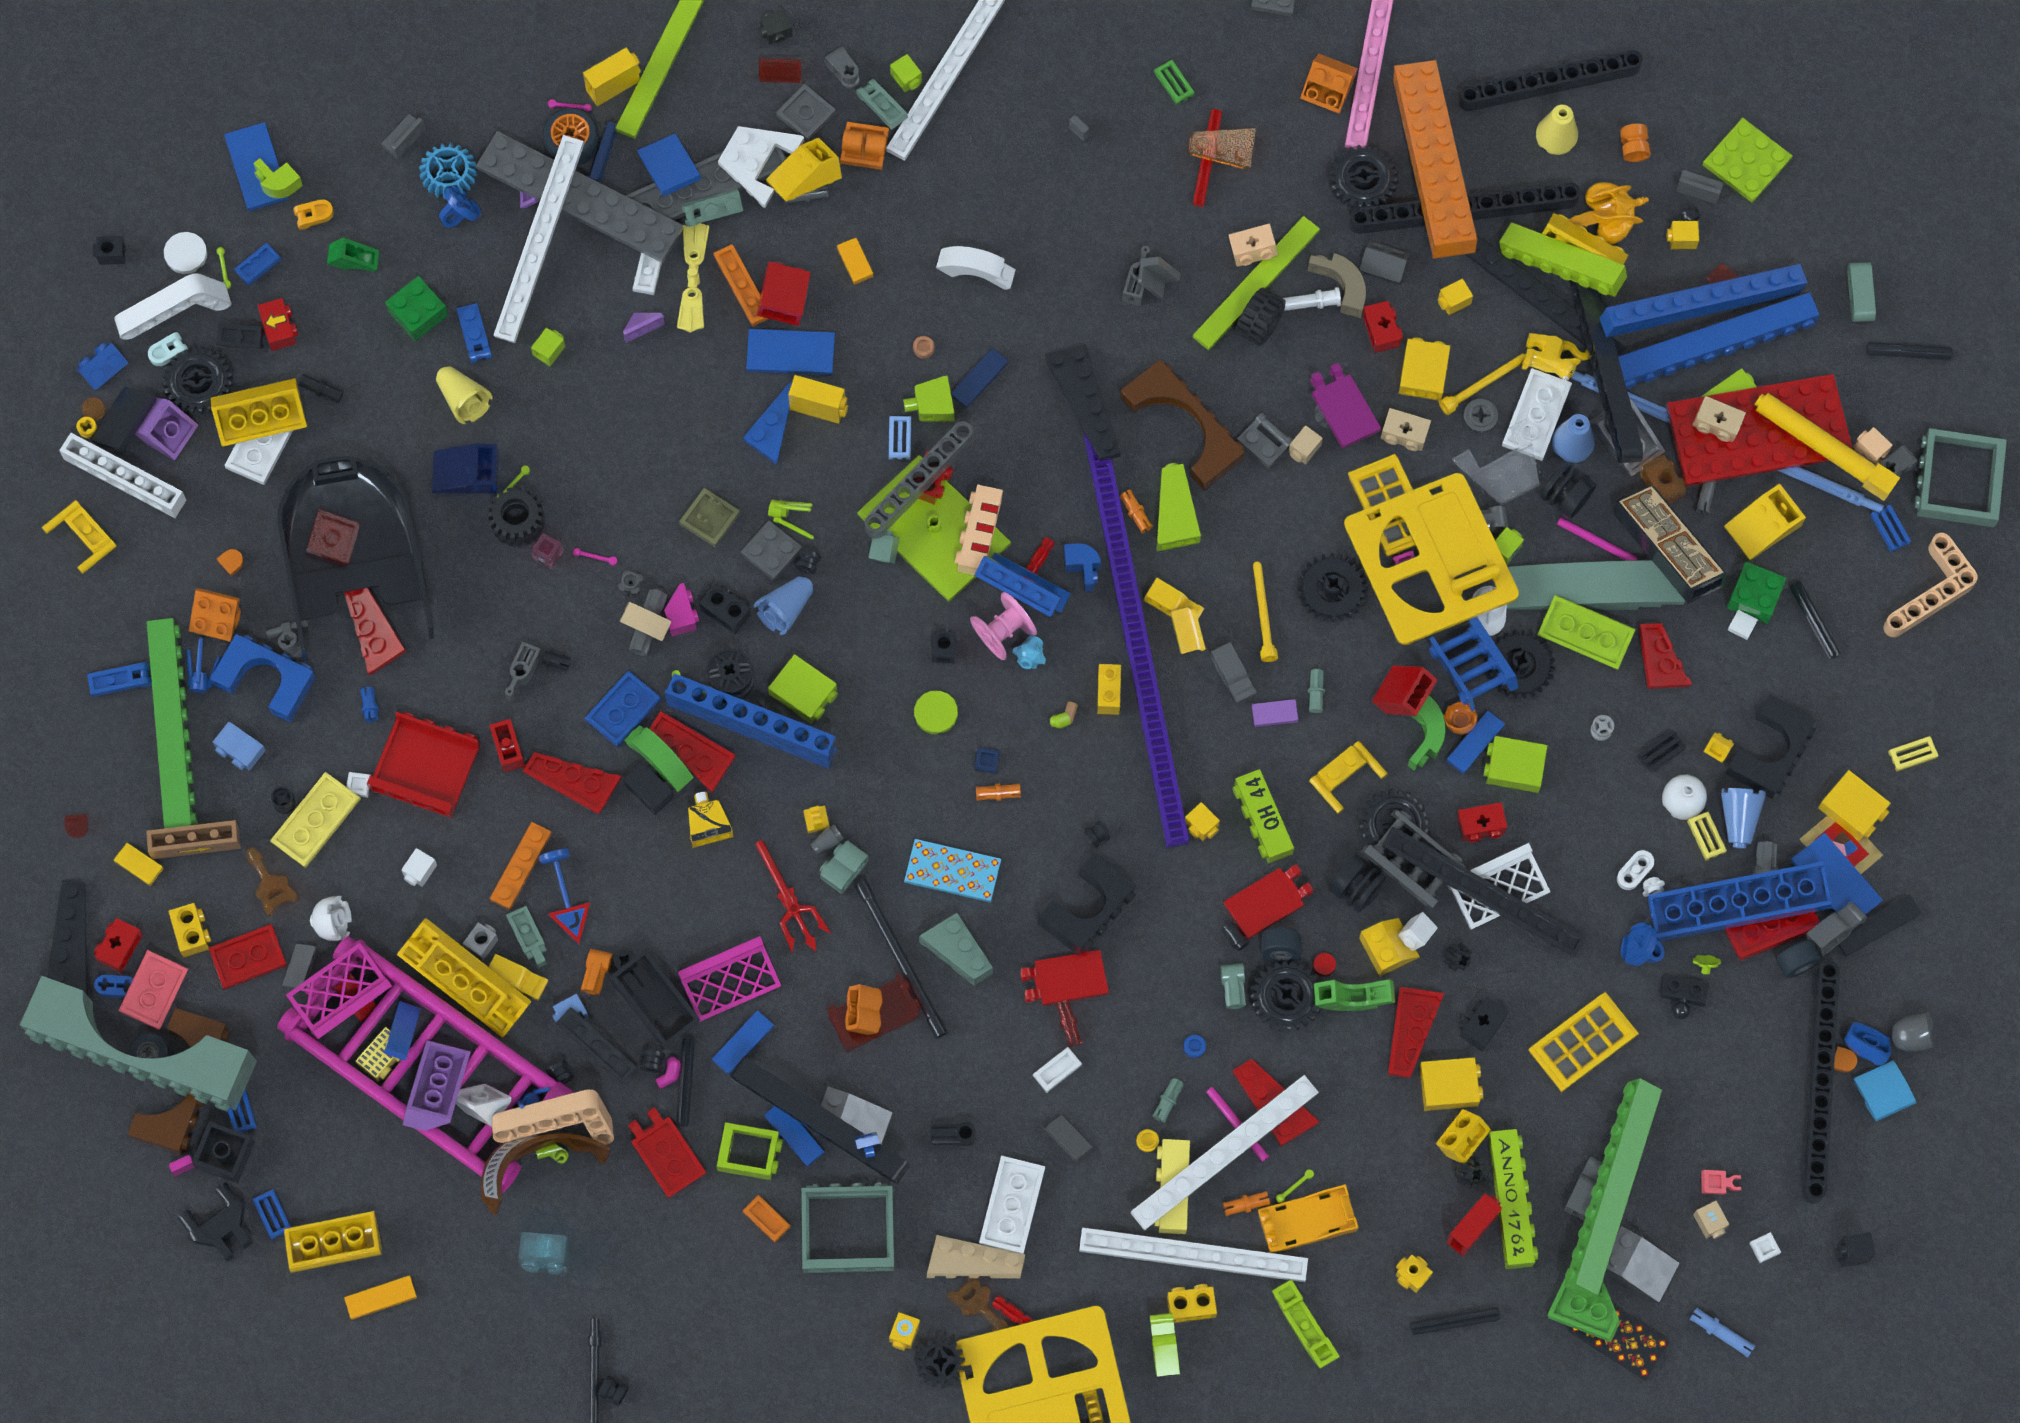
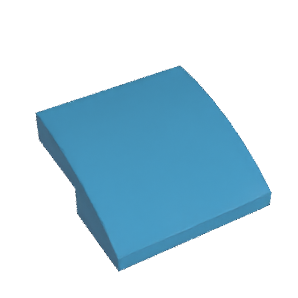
[1854,1060,1916,1121]

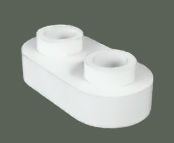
[1617,850,1654,890]

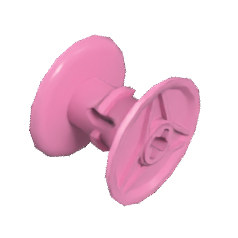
[970,592,1037,660]

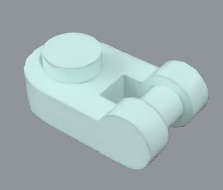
[148,332,189,366]

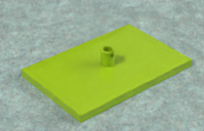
[857,455,1011,602]

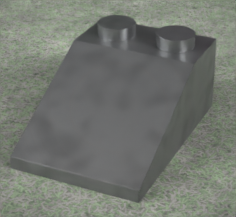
[1590,398,1665,476]
[814,1087,892,1145]
[1605,1226,1679,1303]

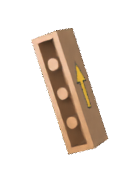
[146,820,241,859]

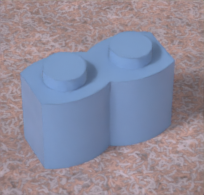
[213,722,266,771]

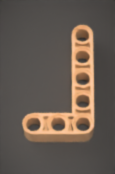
[1883,533,1977,637]
[491,1090,614,1145]

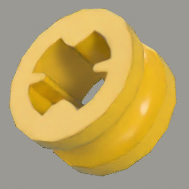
[76,417,97,439]

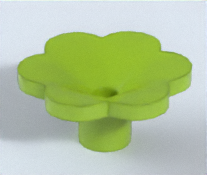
[1693,955,1721,974]

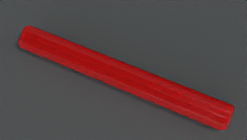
[1193,109,1222,207]

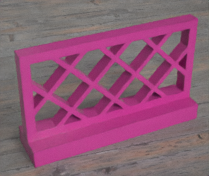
[678,936,781,1022]
[286,942,392,1039]

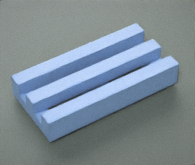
[889,416,911,460]

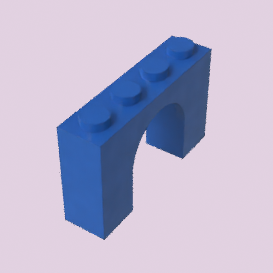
[210,634,316,723]

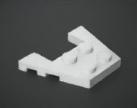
[718,126,804,208]

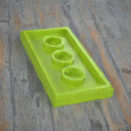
[1537,595,1636,669]

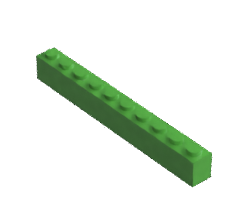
[147,618,197,829]
[1564,1078,1662,1298]

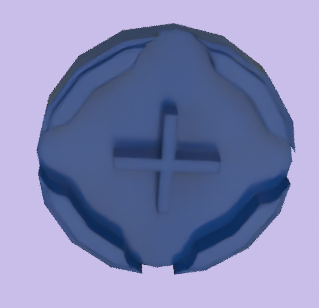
[439,186,481,228]
[1621,922,1664,966]

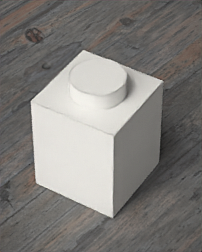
[402,848,437,887]
[1397,912,1438,951]

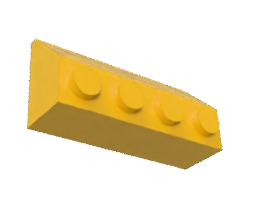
[1542,213,1628,265]
[210,378,307,447]

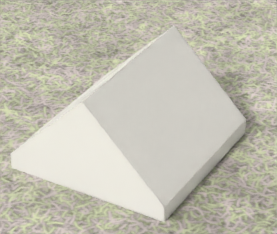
[456,1084,511,1127]

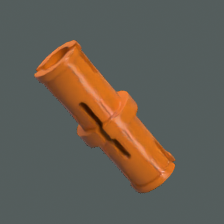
[1119,490,1153,533]
[976,783,1021,801]
[1222,1191,1270,1217]

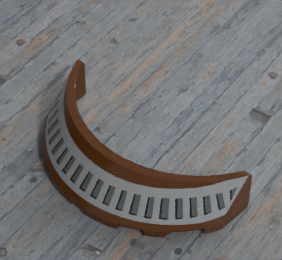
[480,1131,611,1215]

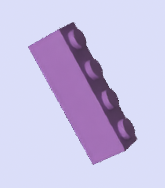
[403,1041,470,1131]

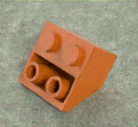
[1300,54,1358,113]

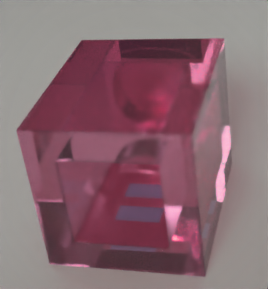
[531,533,563,570]

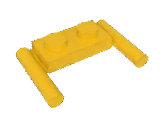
[42,500,117,574]
[1309,741,1388,814]

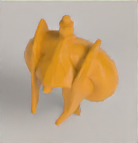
[1568,182,1649,245]

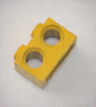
[1097,664,1121,715]
[169,903,211,958]
[1436,1109,1491,1163]
[1167,1284,1217,1323]

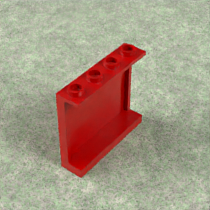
[367,712,480,818]

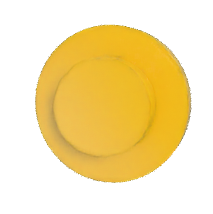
[1136,1129,1159,1152]

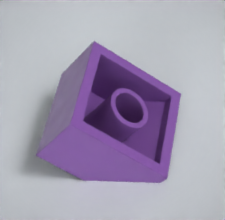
[135,398,198,460]

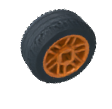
[543,108,600,165]

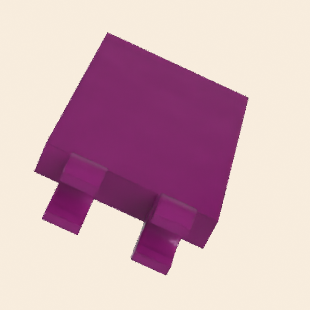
[1310,363,1381,449]

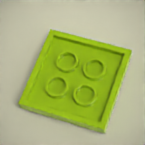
[1702,118,1792,203]

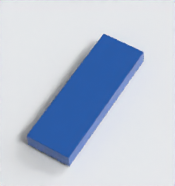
[1446,711,1505,775]
[384,1001,421,1061]
[712,1010,774,1075]
[764,1106,824,1167]

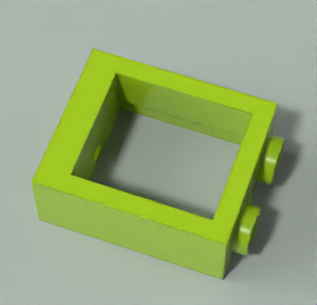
[717,1122,783,1180]

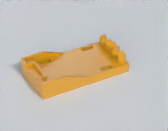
[1258,1184,1358,1253]

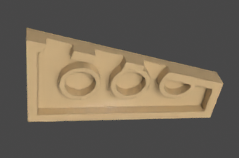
[927,1235,1025,1278]

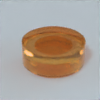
[82,398,105,420]

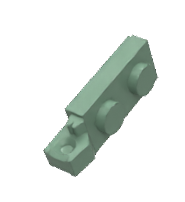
[506,906,547,968]

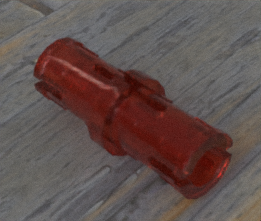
[1055,1000,1082,1047]

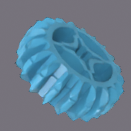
[419,142,477,199]

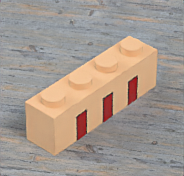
[955,485,1003,575]

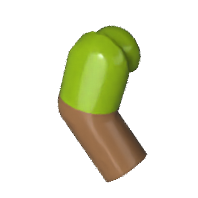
[1050,702,1078,728]

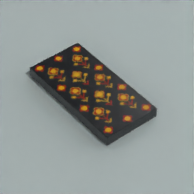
[1567,1306,1669,1381]

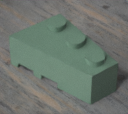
[919,913,993,986]

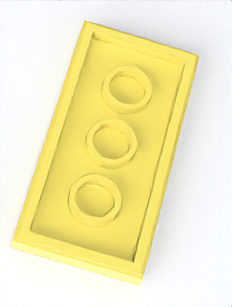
[270,772,361,868]

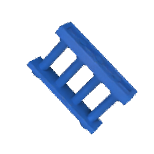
[974,552,1071,617]
[1429,617,1519,711]

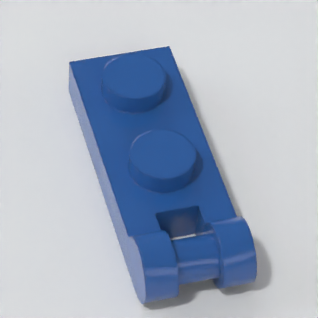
[456,303,492,364]
[87,662,152,697]

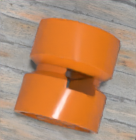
[1620,124,1651,162]

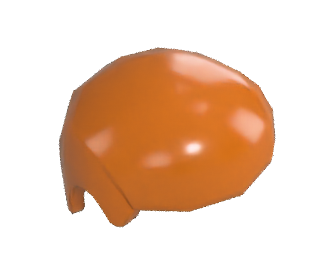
[1443,702,1478,735]

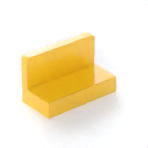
[1170,605,1206,654]

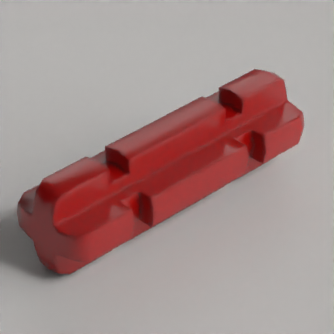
[1026,537,1054,574]
[992,1295,1034,1325]

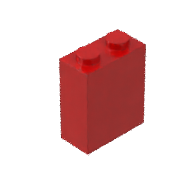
[756,262,811,326]
[1371,666,1438,716]
[1446,1194,1502,1257]

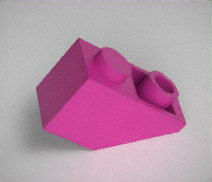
[664,583,699,637]

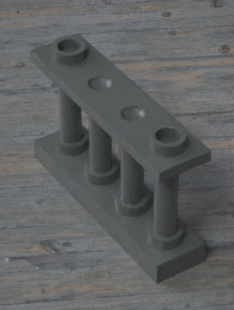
[1360,810,1466,909]

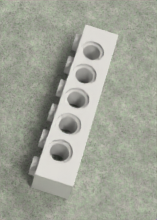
[59,433,186,518]

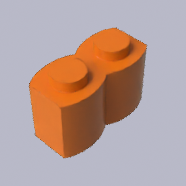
[845,984,882,1035]

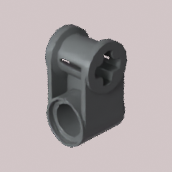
[823,46,859,89]
[1881,445,1919,476]

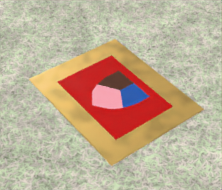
[1800,815,1883,874]

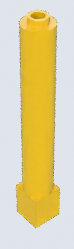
[1754,393,1900,501]

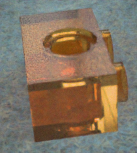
[1639,455,1686,505]

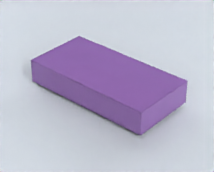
[1251,699,1298,727]

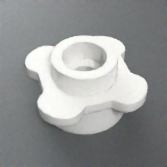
[1642,877,1665,897]

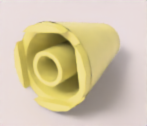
[1536,105,1578,155]
[436,366,492,424]

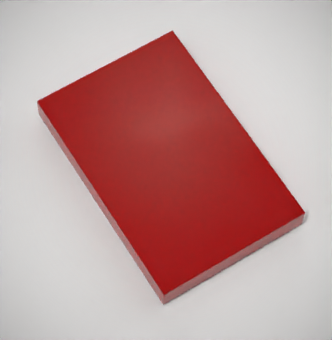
[208,924,287,990]

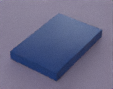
[637,134,701,197]
[585,670,662,748]

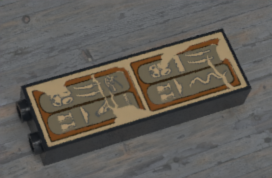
[1614,484,1727,604]

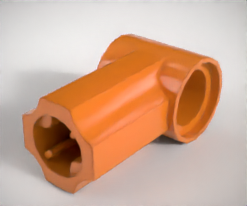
[581,948,613,995]

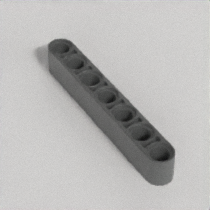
[865,421,973,539]

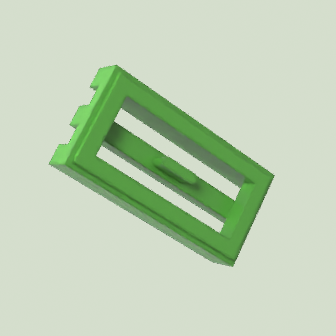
[1154,60,1195,106]

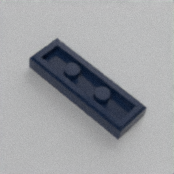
[589,122,617,183]
[951,348,1009,409]

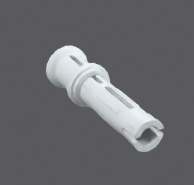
[1283,287,1341,311]

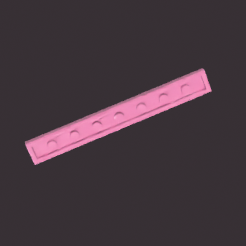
[1345,0,1393,149]

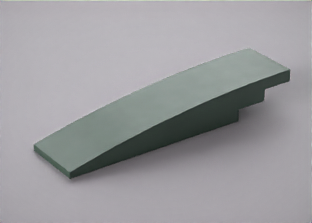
[1507,561,1685,610]

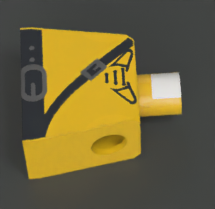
[688,792,733,848]

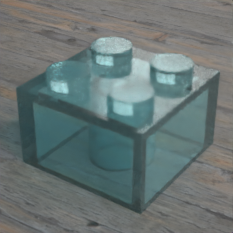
[518,1232,570,1274]

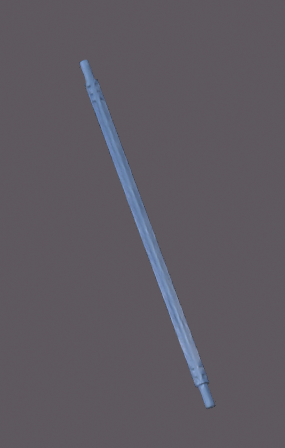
[1571,371,1884,513]

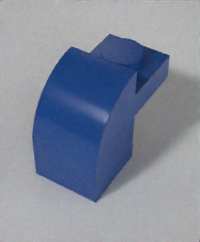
[1064,544,1101,591]

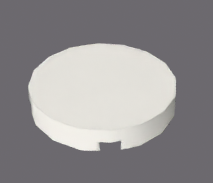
[164,232,207,274]

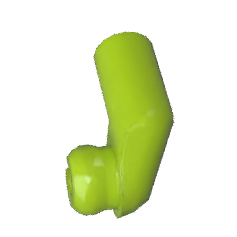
[536,1143,568,1164]

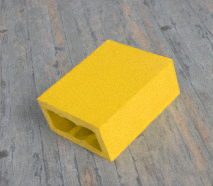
[583,47,641,106]
[1398,338,1450,401]
[788,375,848,424]
[1818,770,1891,841]
[1419,1058,1483,1111]

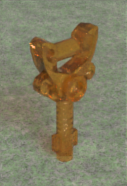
[246,847,299,917]
[946,1276,1009,1331]

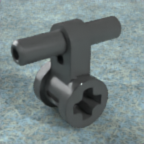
[266,620,310,660]

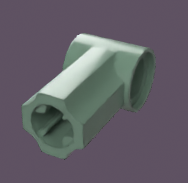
[1220,963,1246,1009]

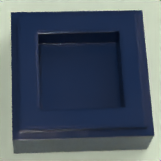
[974,747,1000,774]

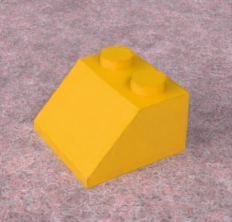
[1359,918,1420,977]

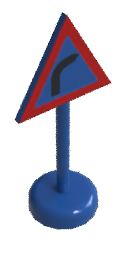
[539,848,590,944]

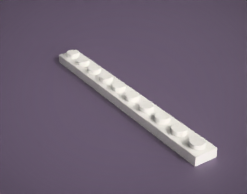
[886,0,1005,161]
[494,135,584,343]
[1131,1075,1319,1230]
[1079,1228,1308,1282]

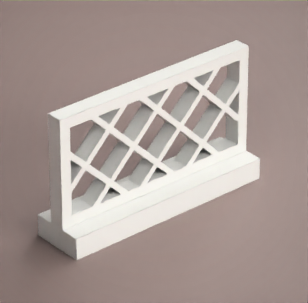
[1447,843,1550,930]

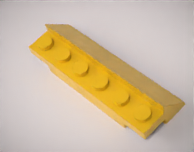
[397,918,532,1038]

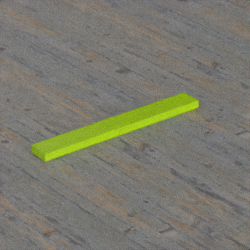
[616,0,705,139]
[1193,216,1320,350]

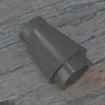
[810,825,844,855]

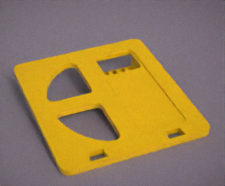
[1344,473,1519,645]
[956,1306,1131,1423]

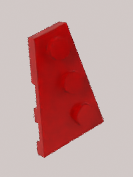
[1638,623,1692,689]

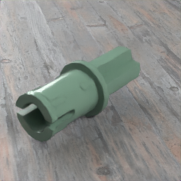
[1308,669,1325,713]
[1152,1078,1183,1123]

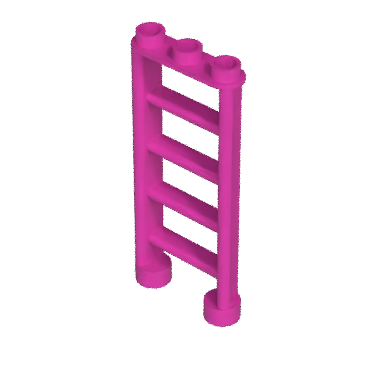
[277,936,575,1194]

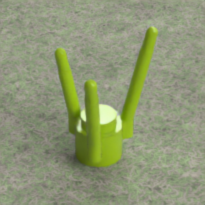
[768,499,814,539]

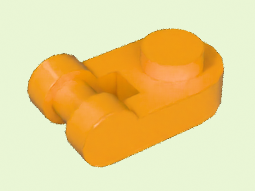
[293,200,334,230]

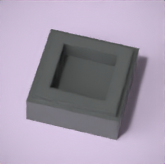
[1069,115,1089,142]

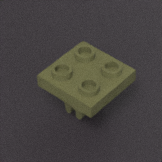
[679,488,740,547]

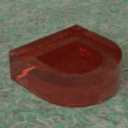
[64,814,88,839]

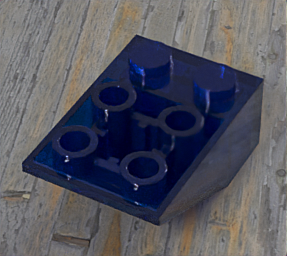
[432,443,499,493]

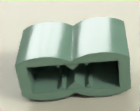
[820,841,869,894]

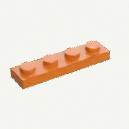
[713,244,768,327]
[490,822,552,910]

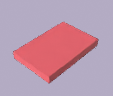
[118,950,188,1030]

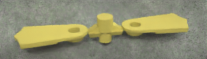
[677,223,709,333]

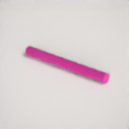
[1557,517,1638,561]
[1206,1087,1269,1162]

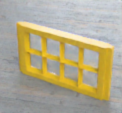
[1348,454,1416,557]
[1528,992,1639,1092]

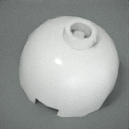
[1662,774,1707,820]
[310,896,352,941]

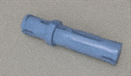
[1689,1307,1755,1358]

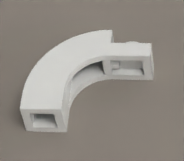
[936,246,1016,290]

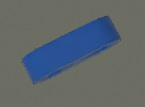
[94,975,133,998]

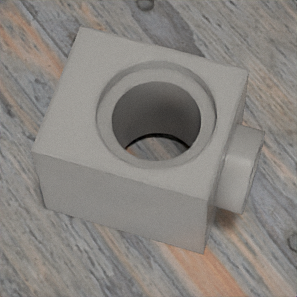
[463,922,498,961]

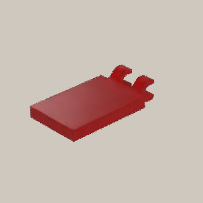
[1223,864,1314,940]
[1020,950,1109,1006]
[628,1107,706,1199]

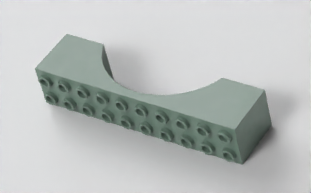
[20,976,257,1111]

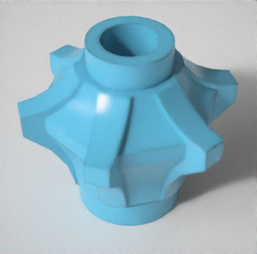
[1012,636,1046,669]

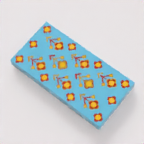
[904,839,1001,903]

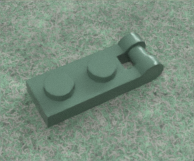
[856,79,908,130]
[681,189,743,227]

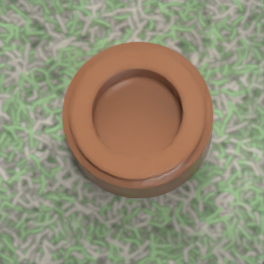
[913,336,934,359]

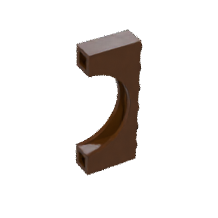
[1120,360,1245,491]
[128,1008,230,1155]

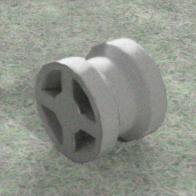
[1590,715,1614,741]

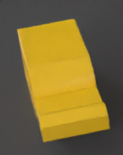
[1143,578,1204,618]
[489,954,548,1001]

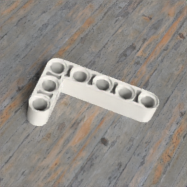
[114,274,231,340]

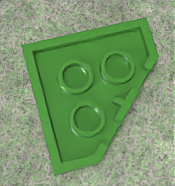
[1547,1278,1620,1342]

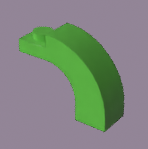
[1408,696,1445,771]
[624,726,694,792]
[1314,979,1395,1011]

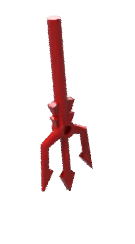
[755,840,832,954]

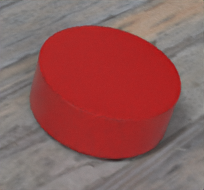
[1313,953,1336,976]

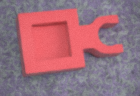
[1701,1170,1741,1195]

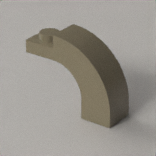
[1308,253,1366,318]

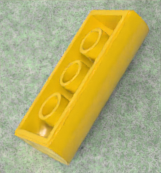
[284,1211,382,1273]

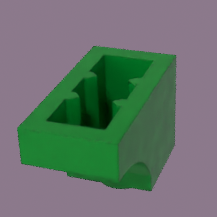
[327,238,379,272]

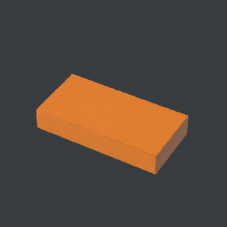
[743,1195,791,1243]

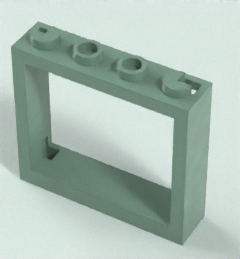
[1914,428,2007,527]
[801,1183,894,1273]

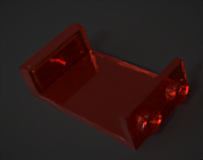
[826,974,921,1053]

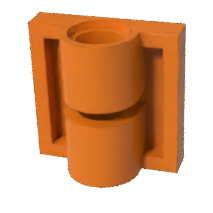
[840,122,889,170]
[189,588,241,642]

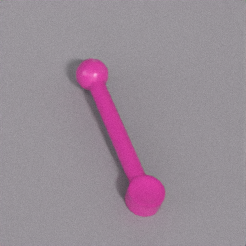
[548,99,592,112]
[573,548,617,566]

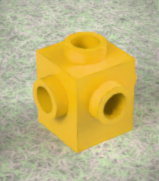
[1395,1255,1433,1293]

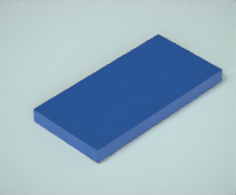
[224,122,289,212]
[746,329,835,375]
[1790,833,1883,915]

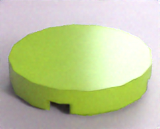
[914,691,958,734]

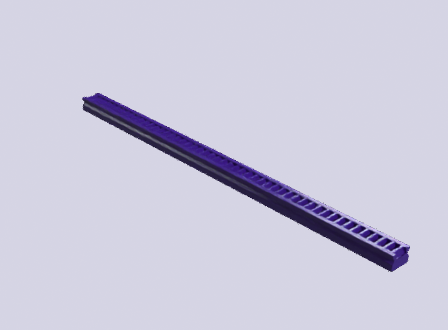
[1084,434,1189,848]

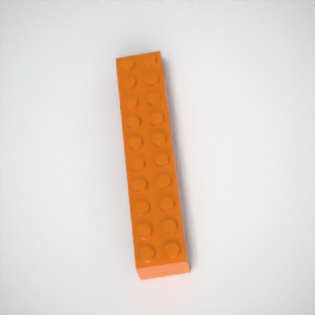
[1393,60,1477,259]

